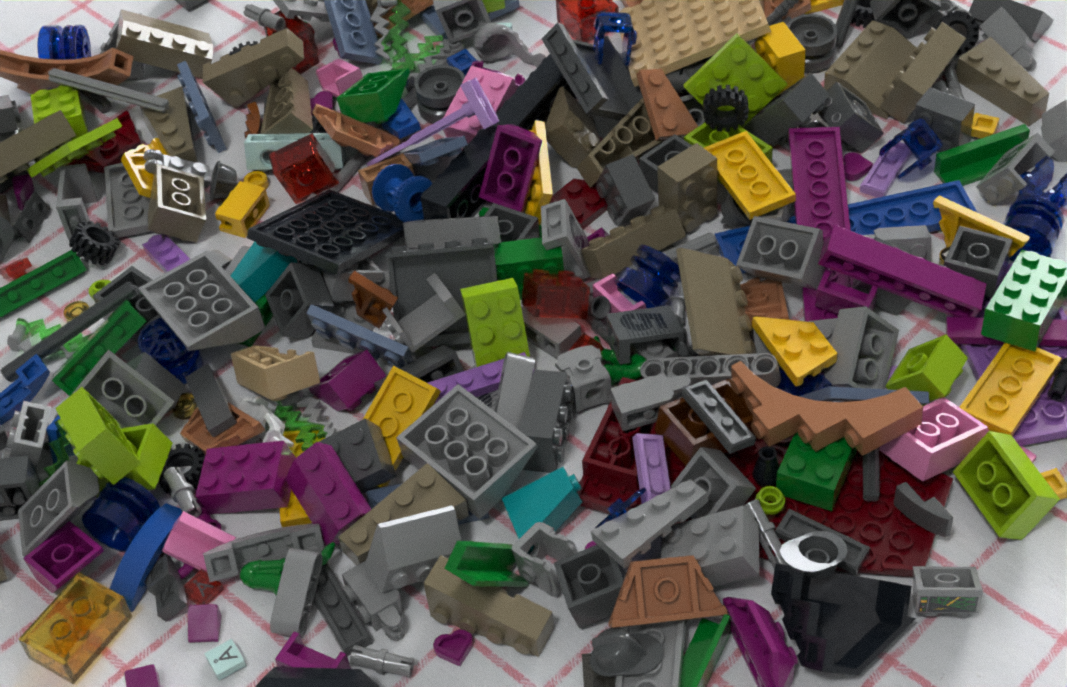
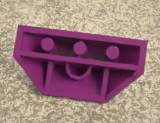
[722,597,798,687]

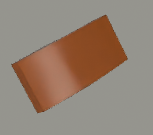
[244,102,262,139]

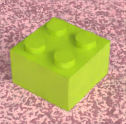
[885,334,968,406]

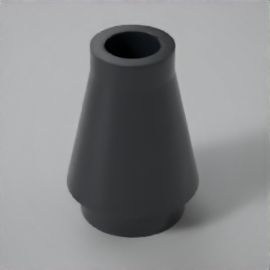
[752,446,780,487]

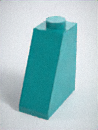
[230,241,298,303]
[502,466,582,554]

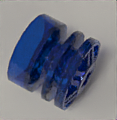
[37,25,91,60]
[1003,195,1064,262]
[615,244,682,308]
[138,318,203,385]
[82,477,160,552]

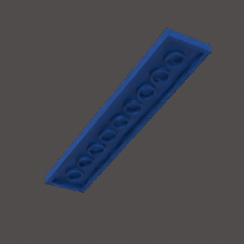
[715,180,978,273]

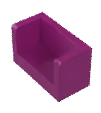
[815,269,878,314]
[275,631,351,669]

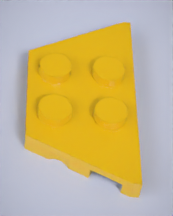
[121,138,168,198]
[933,196,1030,258]
[752,317,837,387]

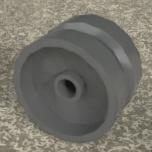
[787,14,837,73]
[414,65,465,123]

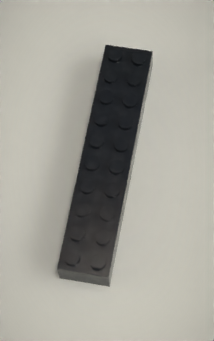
[420,54,577,220]

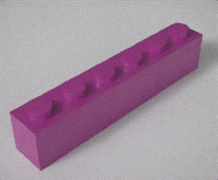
[818,225,987,318]

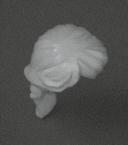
[473,23,546,67]

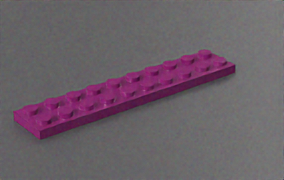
[788,127,854,321]

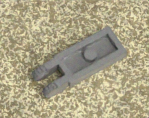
[144,149,211,188]

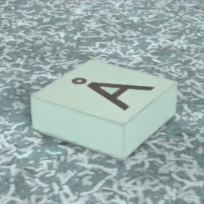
[204,639,246,681]

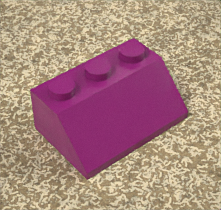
[479,124,542,213]
[285,442,371,546]

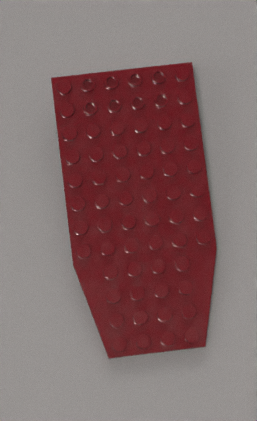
[578,377,953,577]

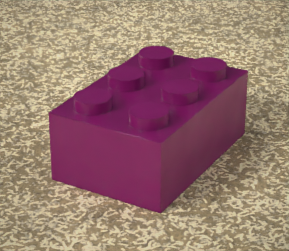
[195,440,296,515]

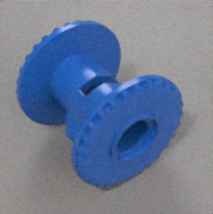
[372,164,433,222]

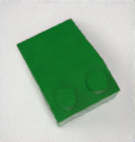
[337,68,410,124]

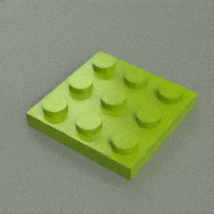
[683,33,788,127]
[26,118,122,178]

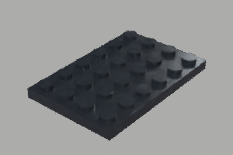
[247,189,404,274]

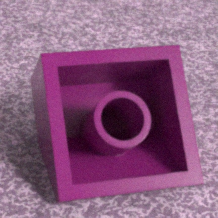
[308,350,386,412]
[23,521,104,593]

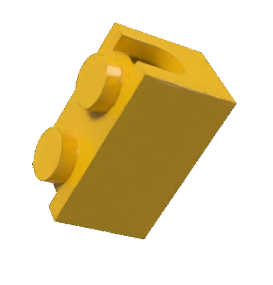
[215,181,270,238]

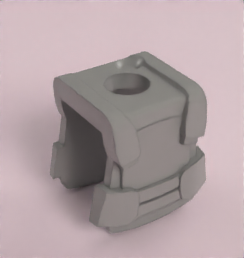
[555,345,611,413]
[512,522,578,597]

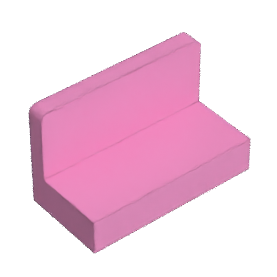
[162,511,236,574]

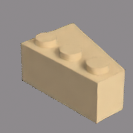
[231,345,320,401]

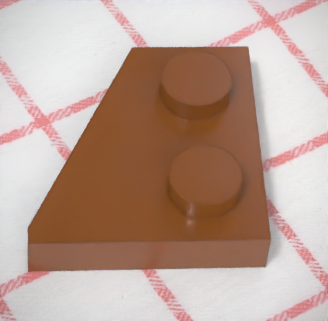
[348,271,398,329]

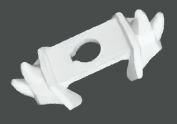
[238,396,294,447]

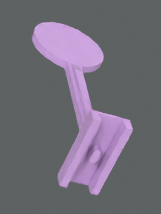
[366,78,500,166]

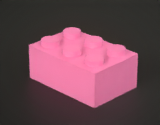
[443,66,517,144]
[879,397,988,481]

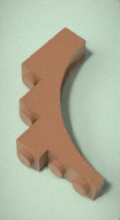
[0,48,134,94]
[730,361,923,456]

